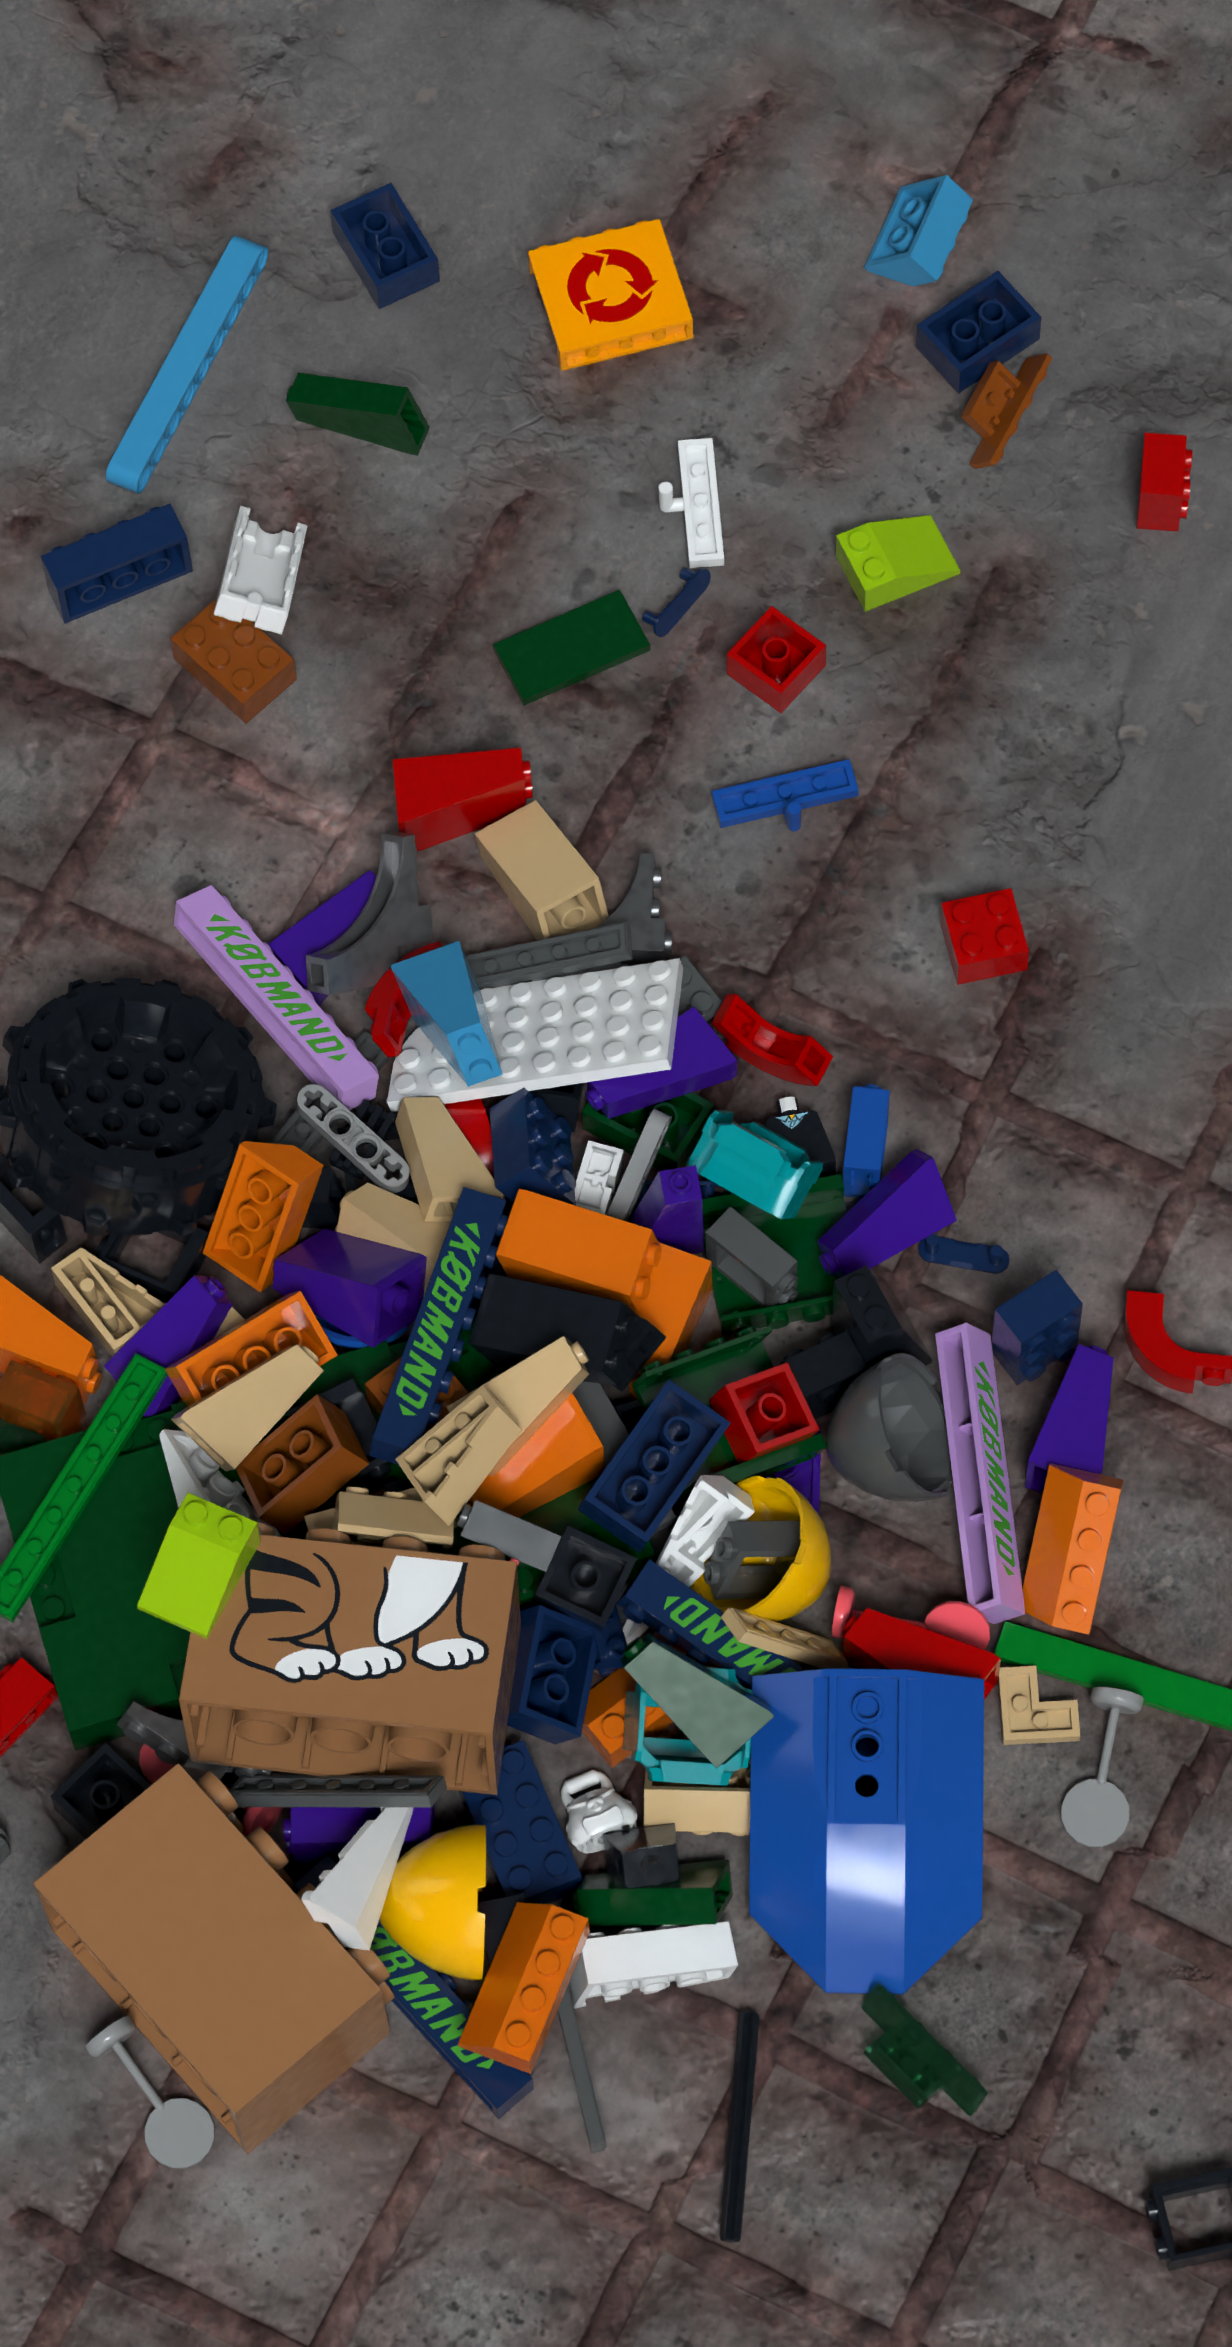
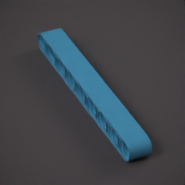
[106,235,268,494]

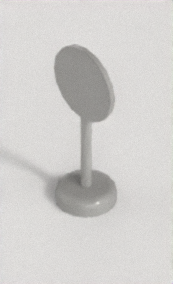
[1061,1687,1144,1847]
[85,2016,214,2169]

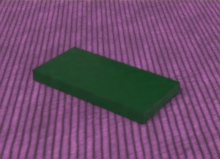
[493,590,651,706]

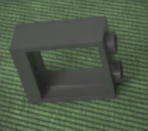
[706,1207,798,1308]
[457,1500,561,1572]
[703,1521,801,1600]

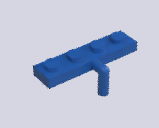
[712,759,859,831]

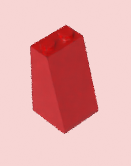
[393,748,533,852]
[842,1608,1001,1700]

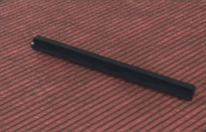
[720,2011,759,2243]

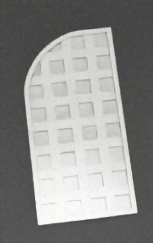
[387,958,683,1112]

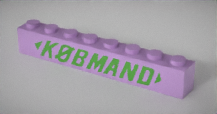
[174,885,379,1110]
[935,1323,1025,1624]

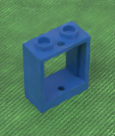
[843,1084,890,1198]

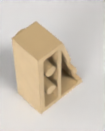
[51,1247,166,1358]
[395,1385,522,1526]

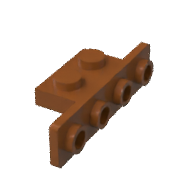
[960,353,1052,469]

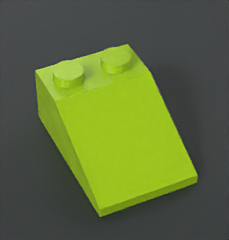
[836,515,960,612]
[137,1493,261,1639]

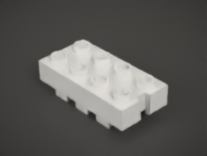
[213,506,307,635]

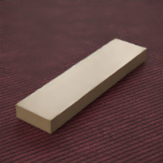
[721,1607,849,1669]

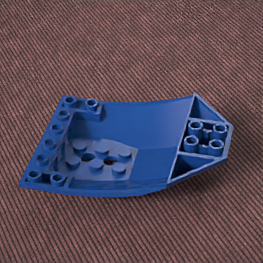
[749,1669,984,1995]

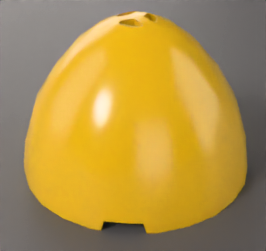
[691,1476,831,1622]
[379,1825,486,1980]

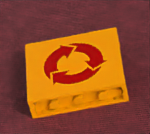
[528,219,693,371]

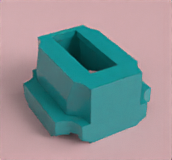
[686,1110,824,1219]
[623,1668,753,1786]

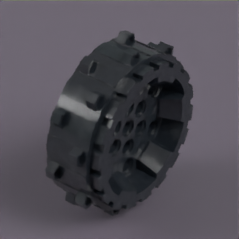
[0,978,277,1237]

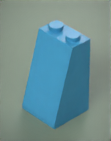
[391,941,503,1087]

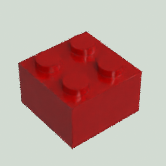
[1137,432,1193,532]
[726,606,826,713]
[940,888,1029,985]
[709,1362,820,1464]

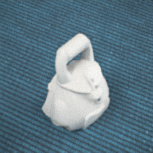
[560,1769,638,1853]

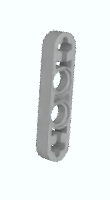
[297,1084,410,1193]
[607,1109,672,1222]

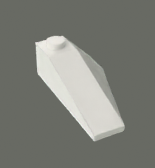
[159,1429,281,1537]

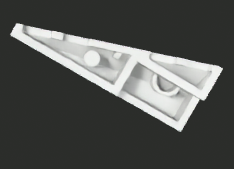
[623,1475,755,1645]
[301,1807,414,1950]

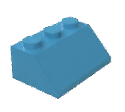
[864,175,973,287]

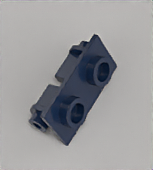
[591,1604,627,1676]

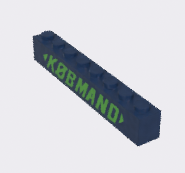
[370,1187,509,1465]
[616,1559,879,1781]
[294,1855,534,2119]

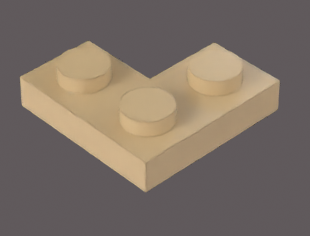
[998,1666,1080,1745]

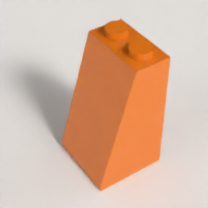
[496,1189,662,1312]
[629,1242,712,1400]
[0,1275,102,1404]
[464,1393,605,1518]

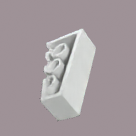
[568,1921,738,2009]

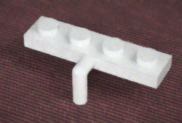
[659,438,724,568]

